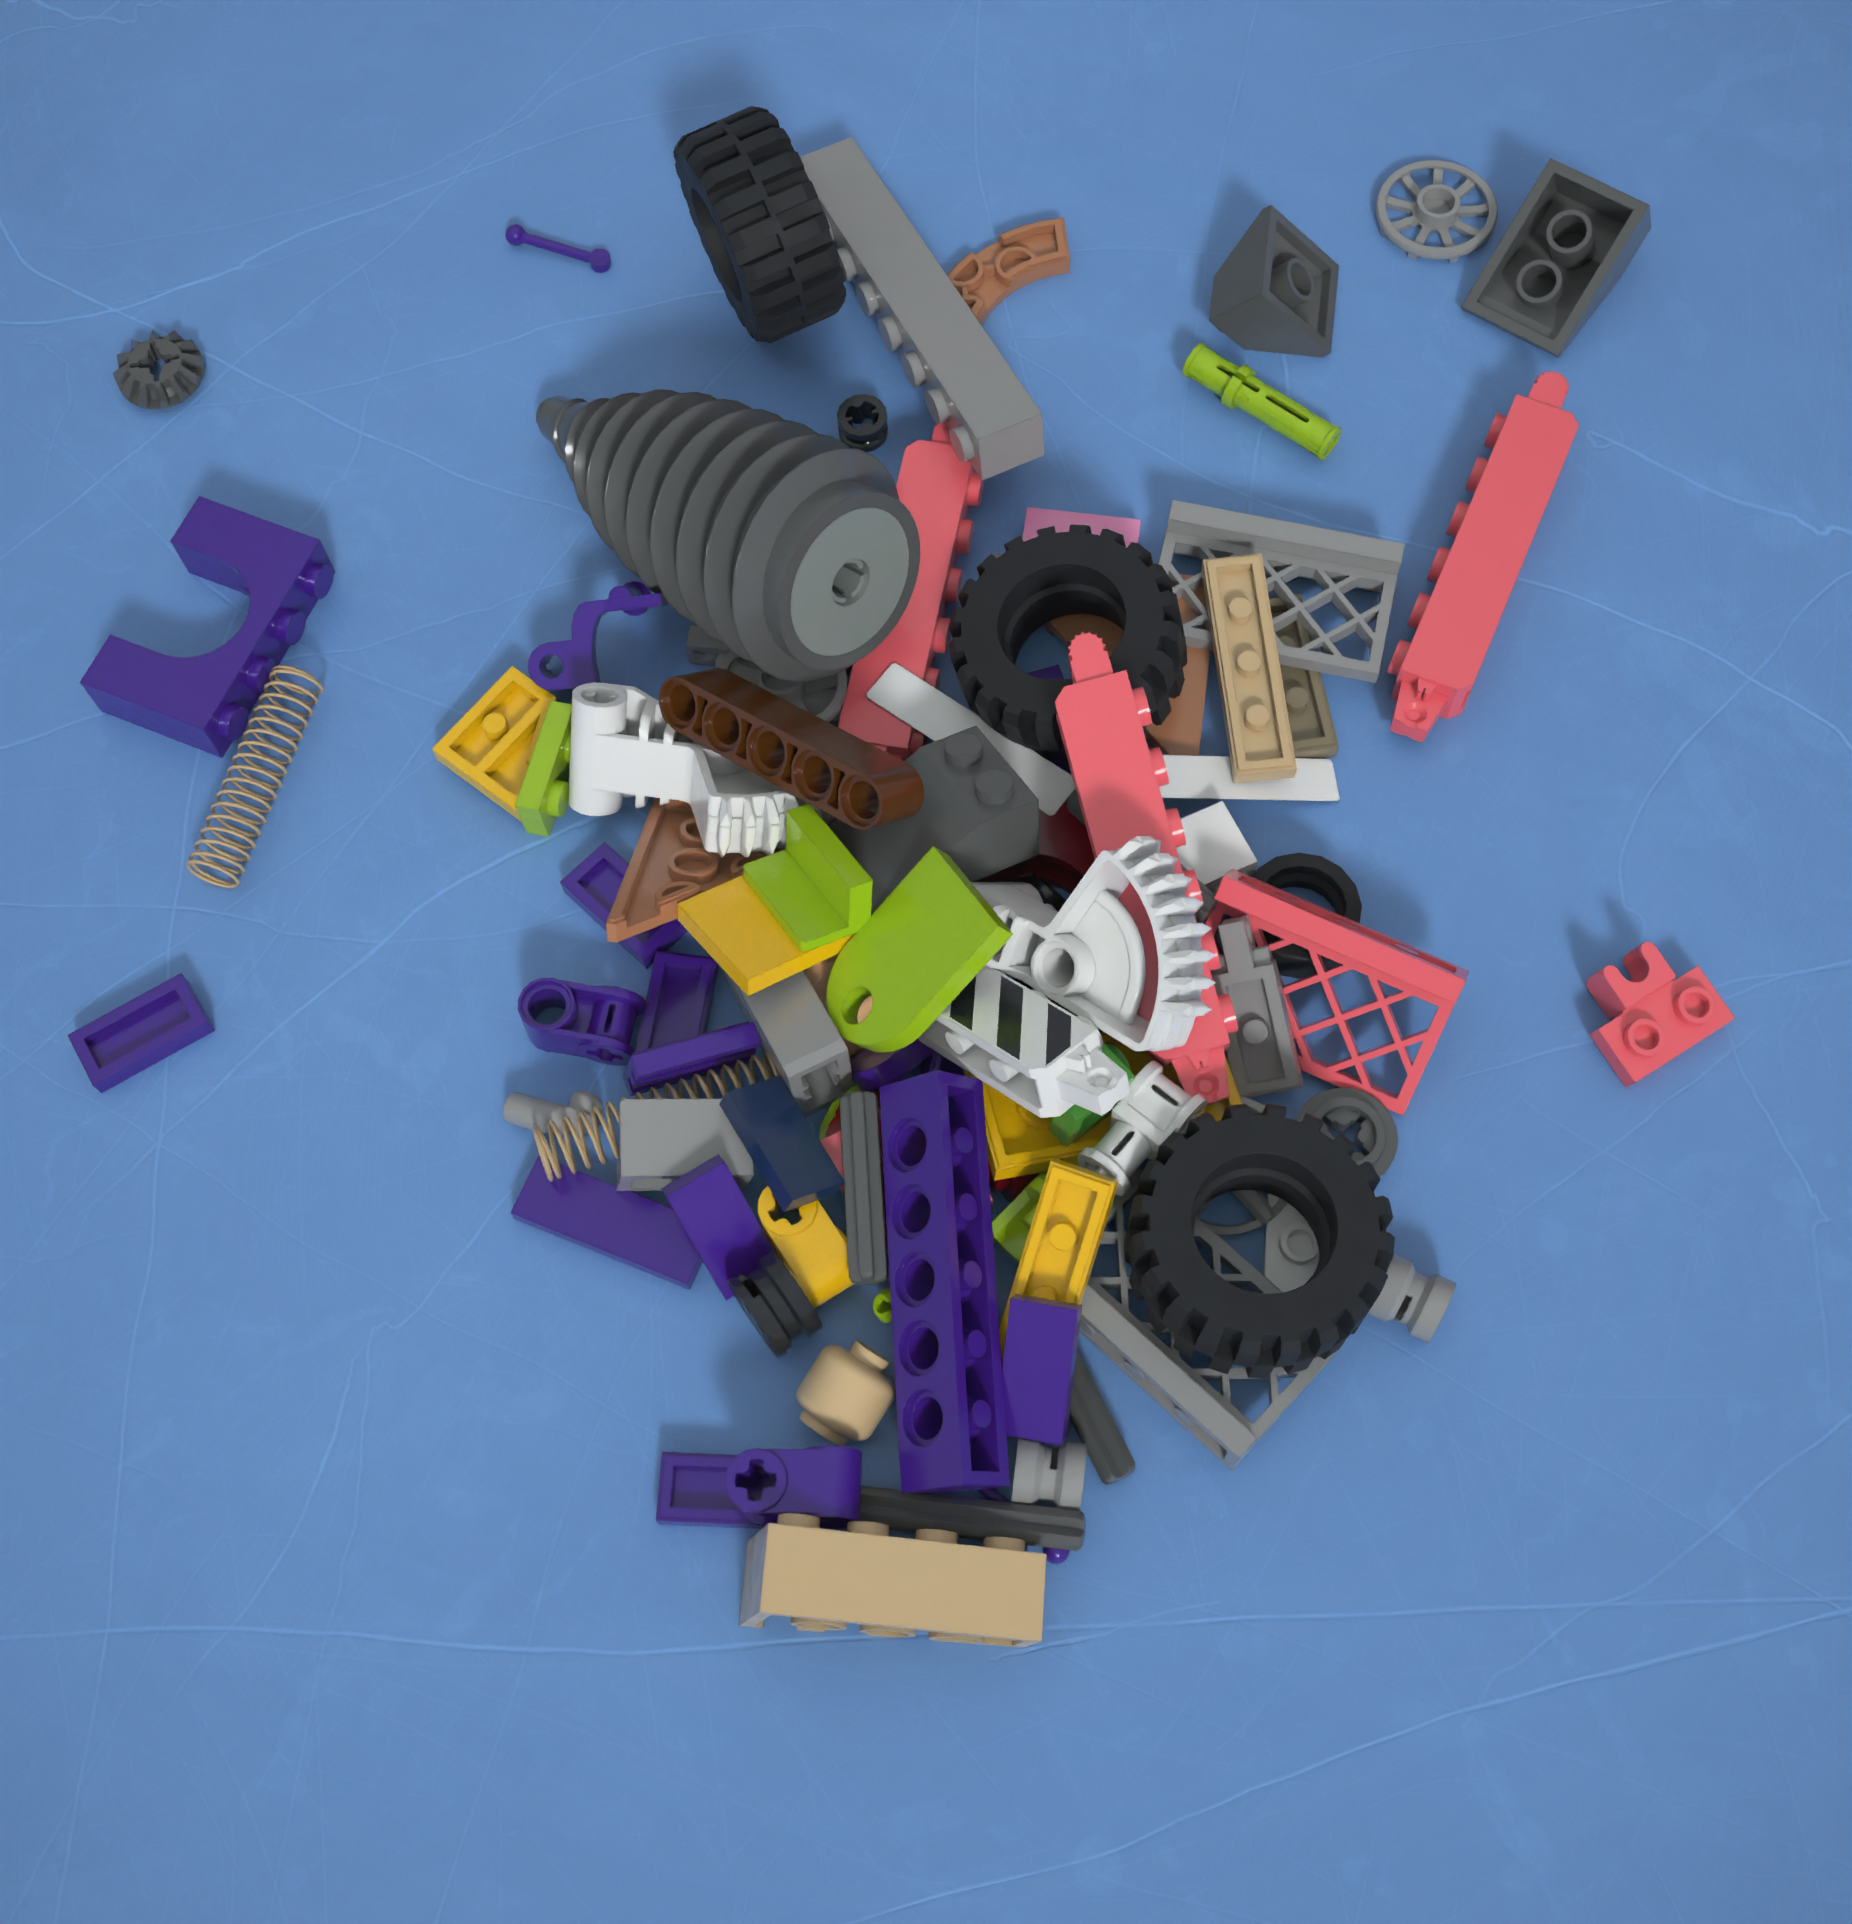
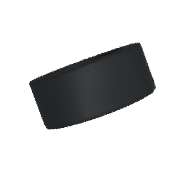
[1252,852,1362,979]

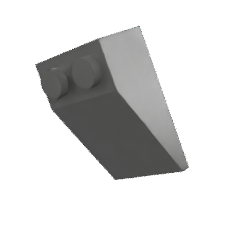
[1461,158,1651,358]
[828,726,1039,915]

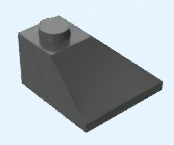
[1209,205,1339,358]

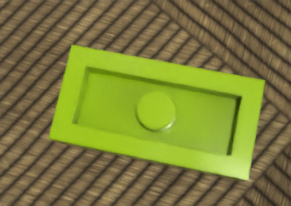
[515,700,572,837]

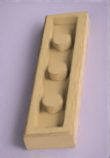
[1201,553,1297,784]

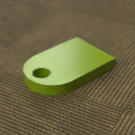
[826,846,1013,1053]

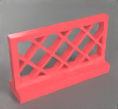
[1205,869,1469,1116]

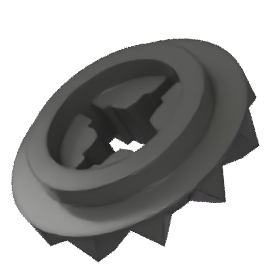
[113,330,205,409]
[1296,1088,1398,1177]

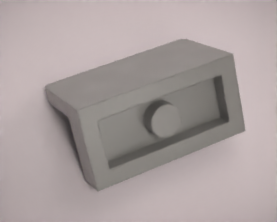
[616,1099,754,1191]

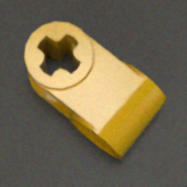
[758,1186,855,1309]

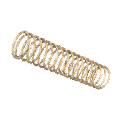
[186,665,324,888]
[532,1051,780,1182]

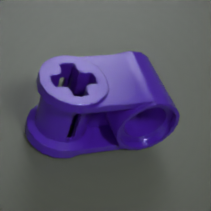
[518,978,646,1066]
[724,1445,862,1528]

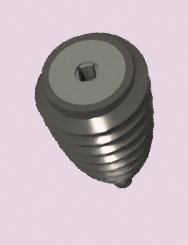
[536,389,920,683]

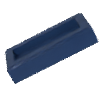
[719,1076,845,1212]

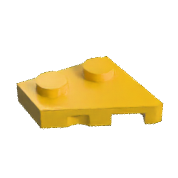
[432,666,558,822]

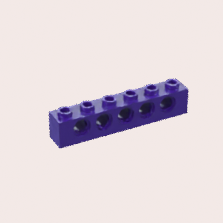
[879,1070,1010,1494]

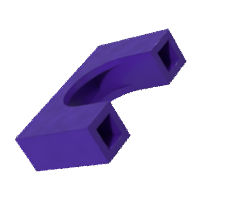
[80,496,335,758]

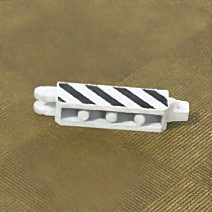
[918,966,1131,1118]

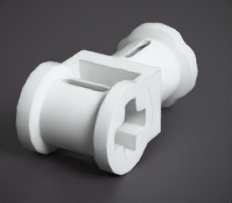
[1077,1060,1208,1196]

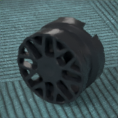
[726,1250,823,1359]

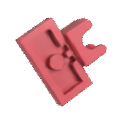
[1586,942,1735,1088]

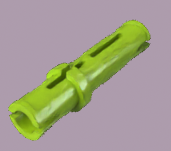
[1182,343,1342,461]

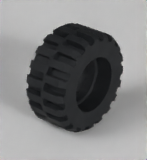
[673,106,846,343]
[948,524,1187,767]
[1124,1103,1395,1378]

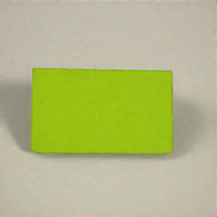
[743,803,873,952]

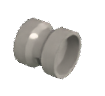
[1368,1253,1456,1343]
[1011,1438,1087,1510]

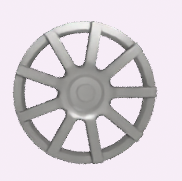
[1375,160,1498,263]

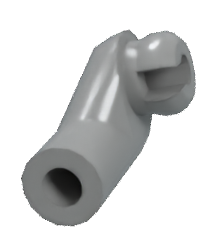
[503,1090,603,1136]

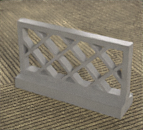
[1159,500,1405,683]
[1079,1167,1341,1471]

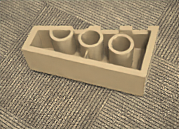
[738,1513,1047,1648]

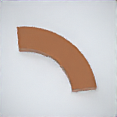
[947,217,1070,325]

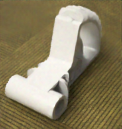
[568,682,835,858]
[971,836,1216,1052]

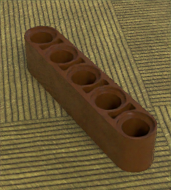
[659,668,924,830]

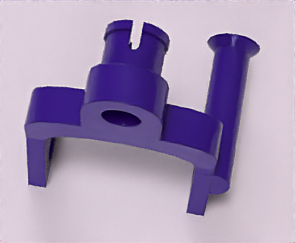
[528,581,668,690]

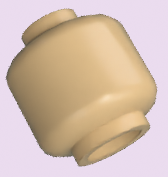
[796,1340,896,1447]

